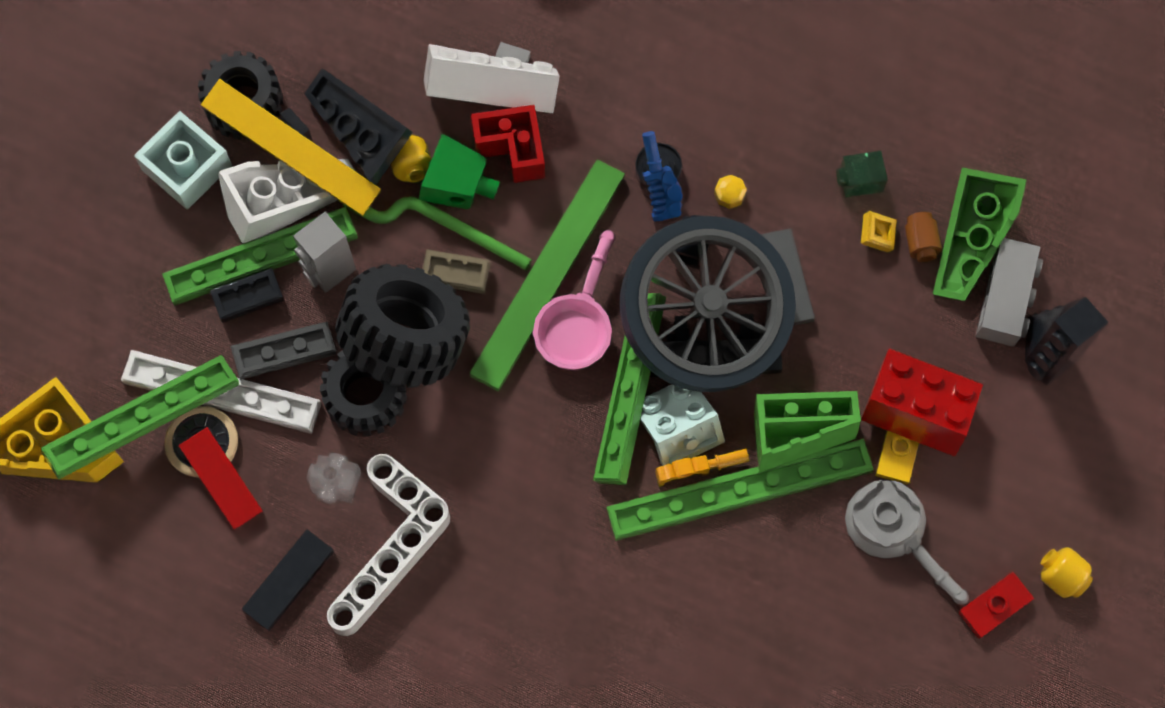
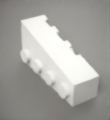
[423,44,560,113]

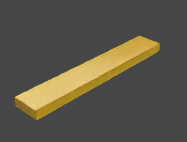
[201,78,381,217]

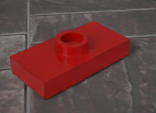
[958,571,1035,639]

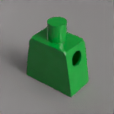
[419,134,500,209]

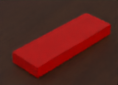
[179,427,263,530]

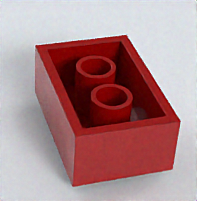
[861,348,983,457]

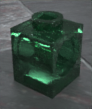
[836,151,888,197]

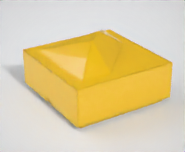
[861,211,897,252]

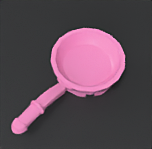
[533,230,615,371]

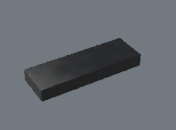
[242,529,334,631]

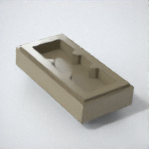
[422,249,491,294]

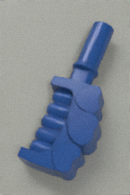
[642,131,683,222]

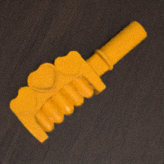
[655,449,749,487]

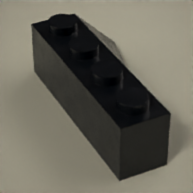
[1025,297,1109,386]

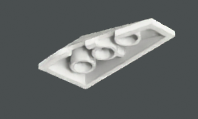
[218,159,355,244]

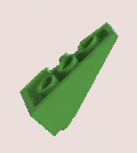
[933,167,1027,302]

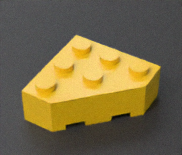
[0,377,124,483]

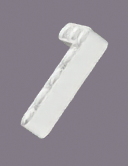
[327,454,450,636]

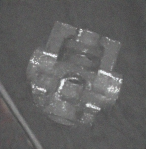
[307,453,361,504]

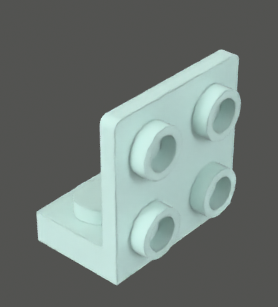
[640,384,725,466]

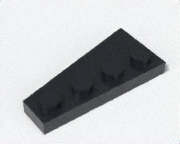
[304,68,413,185]

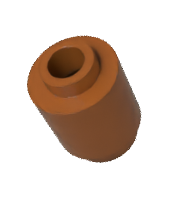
[905,212,942,262]

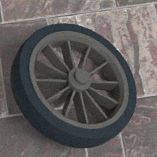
[620,216,796,392]

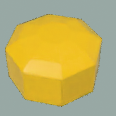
[714,175,747,209]

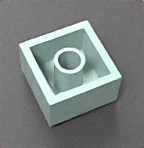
[134,111,232,210]

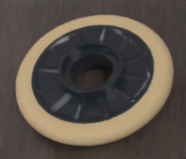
[165,406,238,477]

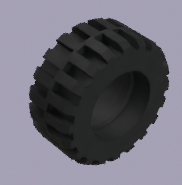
[335,264,470,388]

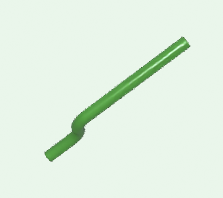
[343,196,532,270]

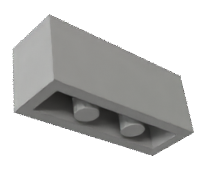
[293,212,356,293]
[975,238,1043,347]

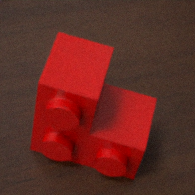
[471,105,545,183]

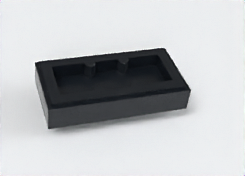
[210,268,284,323]

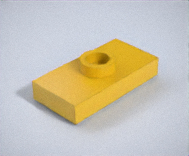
[875,431,919,485]

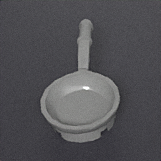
[845,480,969,605]

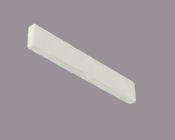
[121,350,322,434]

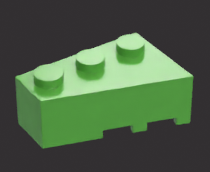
[754,391,861,472]

